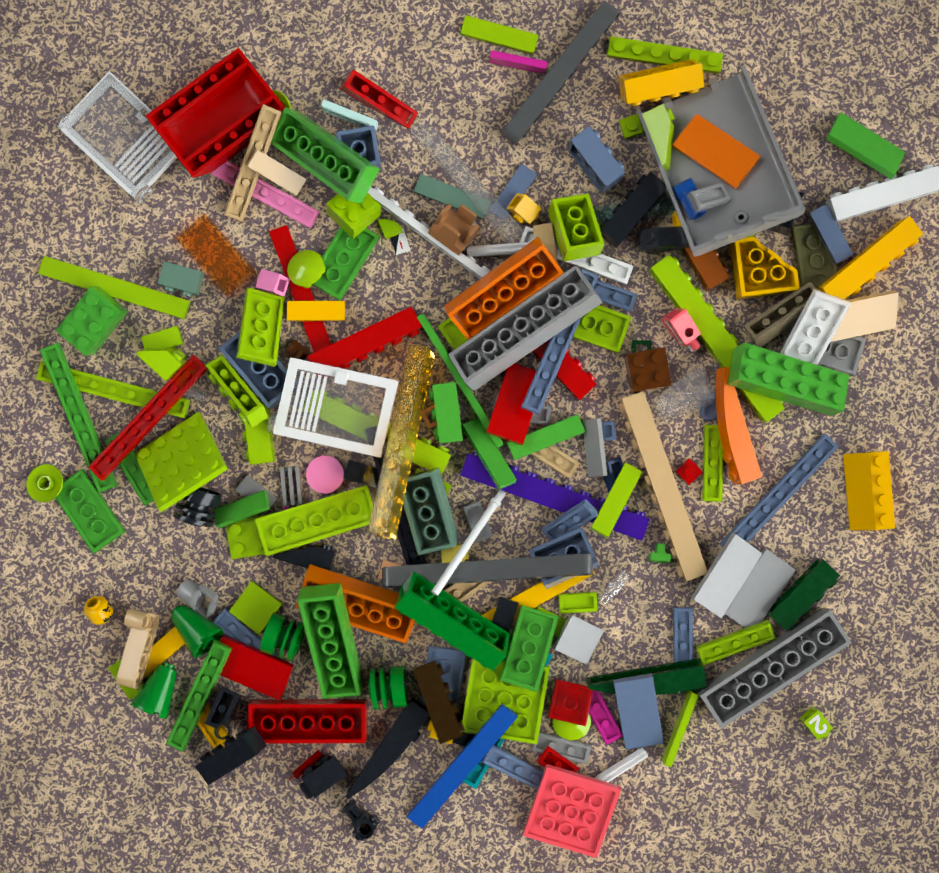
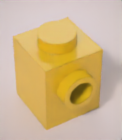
[506,193,541,224]

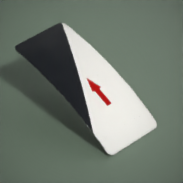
[391,228,411,255]

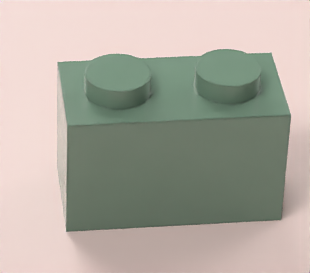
[158,261,205,298]

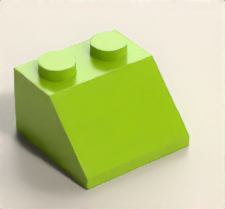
[136,347,188,381]

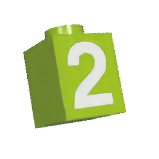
[799,706,833,740]

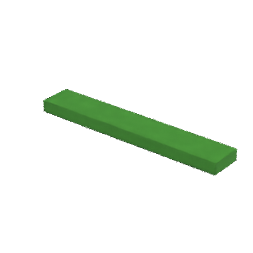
[166,639,232,752]

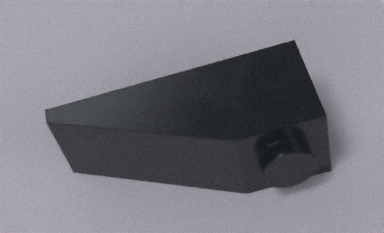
[640,226,690,255]
[343,460,404,490]
[273,543,337,571]

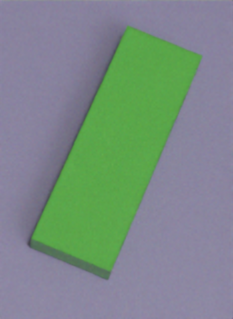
[214,490,270,528]

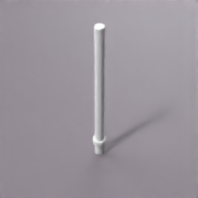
[431,490,506,596]

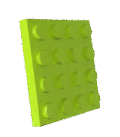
[135,412,228,512]
[462,658,550,744]

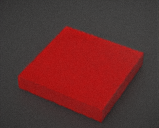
[548,679,593,727]

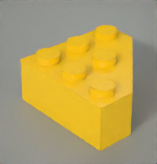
[729,237,800,300]

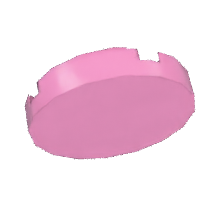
[306,455,345,493]

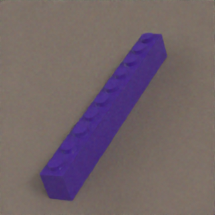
[460,451,650,541]

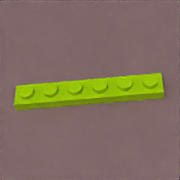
[607,36,723,74]

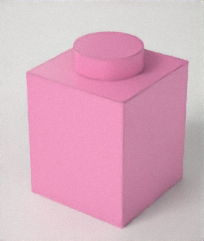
[256,269,290,297]

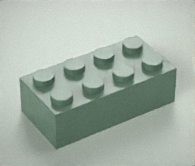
[397,467,460,555]

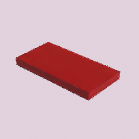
[486,363,536,446]
[220,635,294,701]

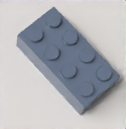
[219,331,299,409]

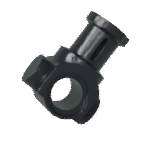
[341,799,380,841]

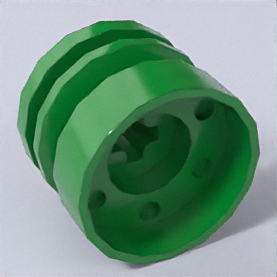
[260,612,304,661]
[368,665,408,710]

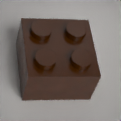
[624,347,672,393]

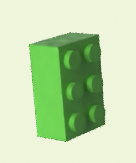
[56,286,129,356]
[429,382,463,444]

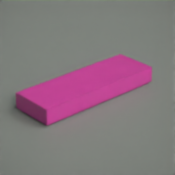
[490,50,548,74]
[589,690,623,745]

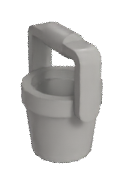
[176,579,218,618]

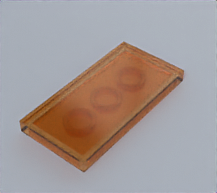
[176,214,256,296]

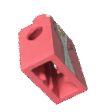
[660,308,701,352]

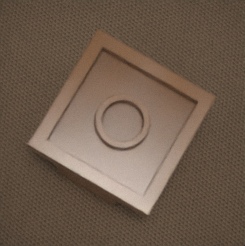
[428,204,480,256]

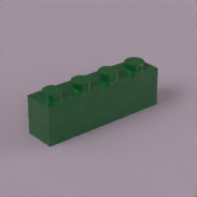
[767,558,840,631]

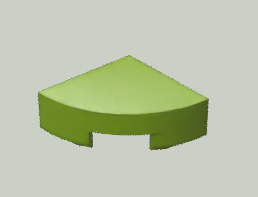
[378,219,403,239]

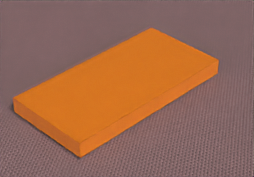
[672,113,761,190]

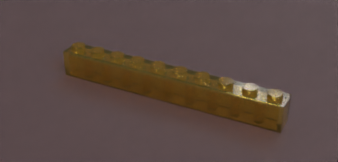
[368,345,435,539]

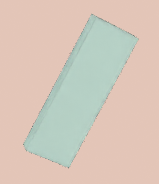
[321,100,379,131]

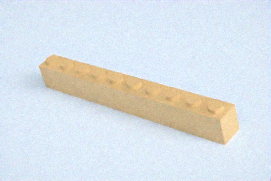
[618,391,707,581]

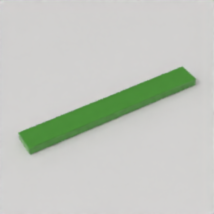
[417,313,504,448]
[40,343,118,493]

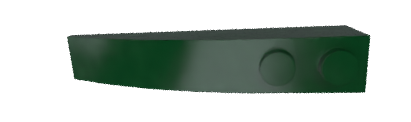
[586,658,707,695]

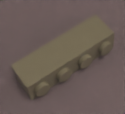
[744,282,817,347]

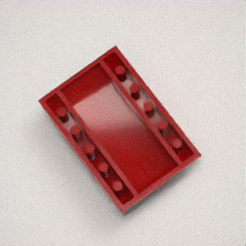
[145,48,285,178]

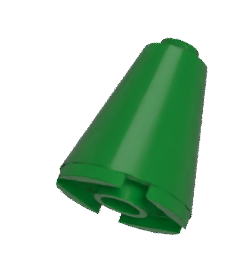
[171,605,224,658]
[130,662,177,719]

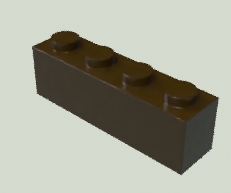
[413,661,465,744]

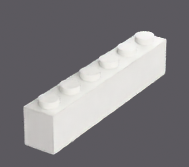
[825,164,939,222]

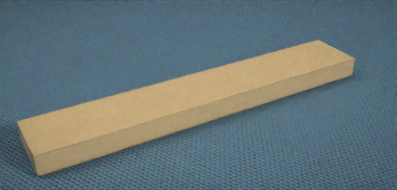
[224,104,282,222]

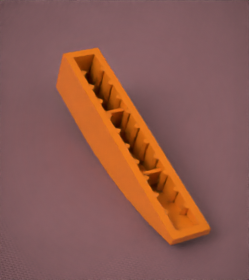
[715,367,762,484]

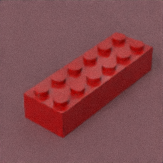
[248,699,368,744]

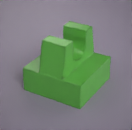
[648,543,671,564]

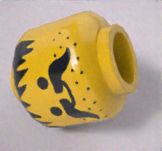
[84,596,113,625]

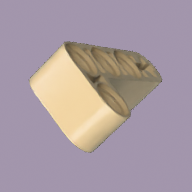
[116,609,159,689]

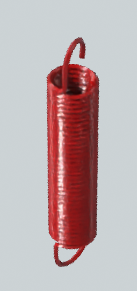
[289,748,327,780]

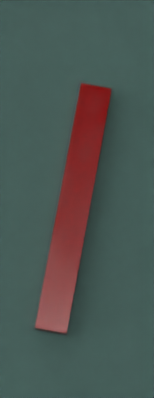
[269,225,331,353]
[88,354,208,481]

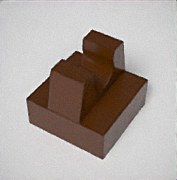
[283,339,310,360]

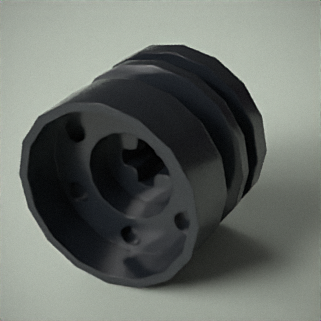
[173,487,222,527]

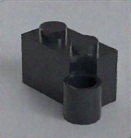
[204,687,243,740]
[299,753,347,800]

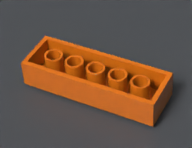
[444,237,564,340]
[295,564,415,643]

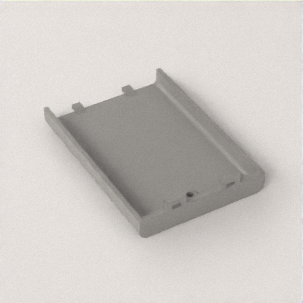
[637,65,805,256]

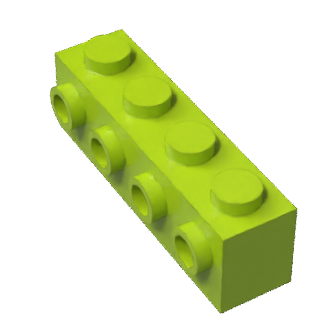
[206,355,268,428]

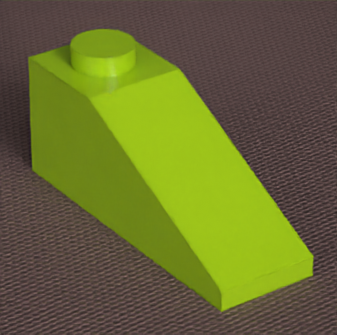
[642,103,675,171]

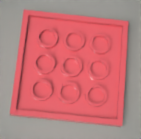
[523,764,621,858]

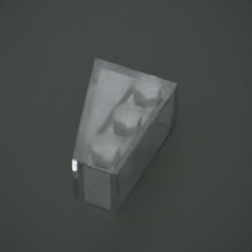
[653,362,716,422]

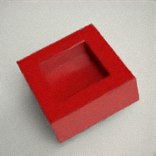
[675,458,703,485]

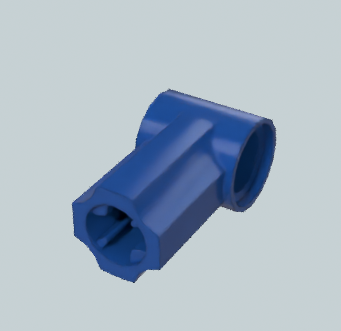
[672,178,706,220]

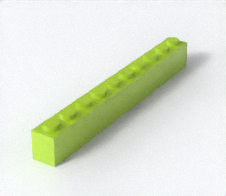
[648,254,785,423]

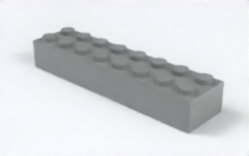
[448,265,602,391]
[696,607,852,728]

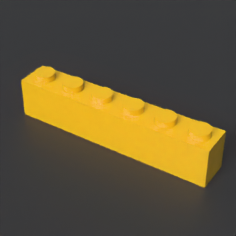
[817,216,923,300]

